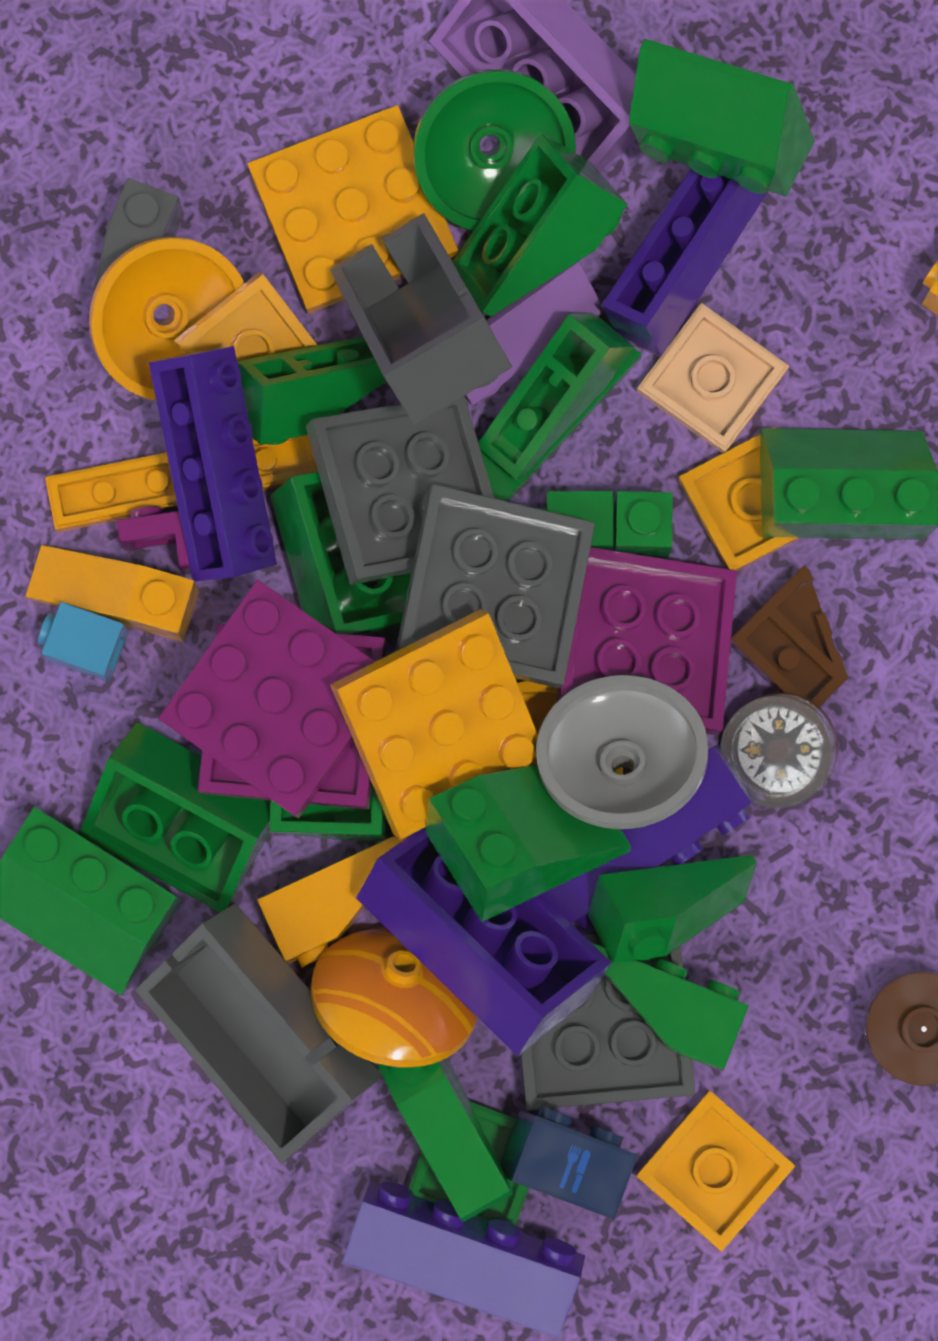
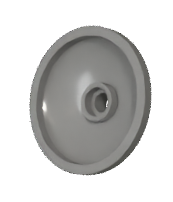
[536,675,708,829]

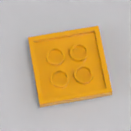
[247,105,458,314]
[330,609,538,840]

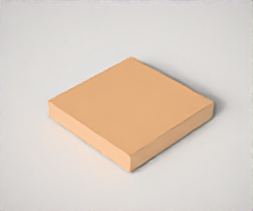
[636,303,789,454]

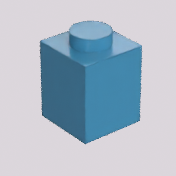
[38,602,129,683]

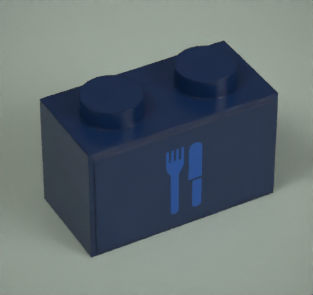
[500,1106,638,1220]

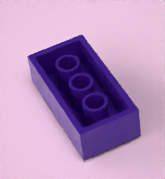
[356,827,612,1056]

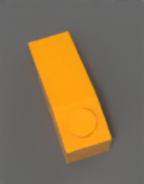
[25,545,199,643]
[257,834,412,968]

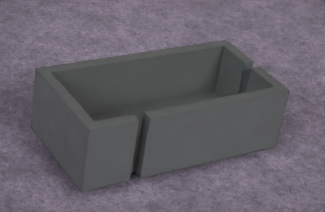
[330,213,513,425]
[135,903,383,1164]

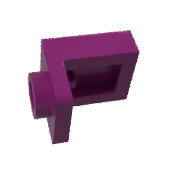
[117,507,191,575]

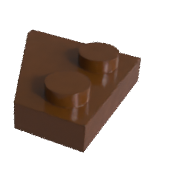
[731,565,849,710]

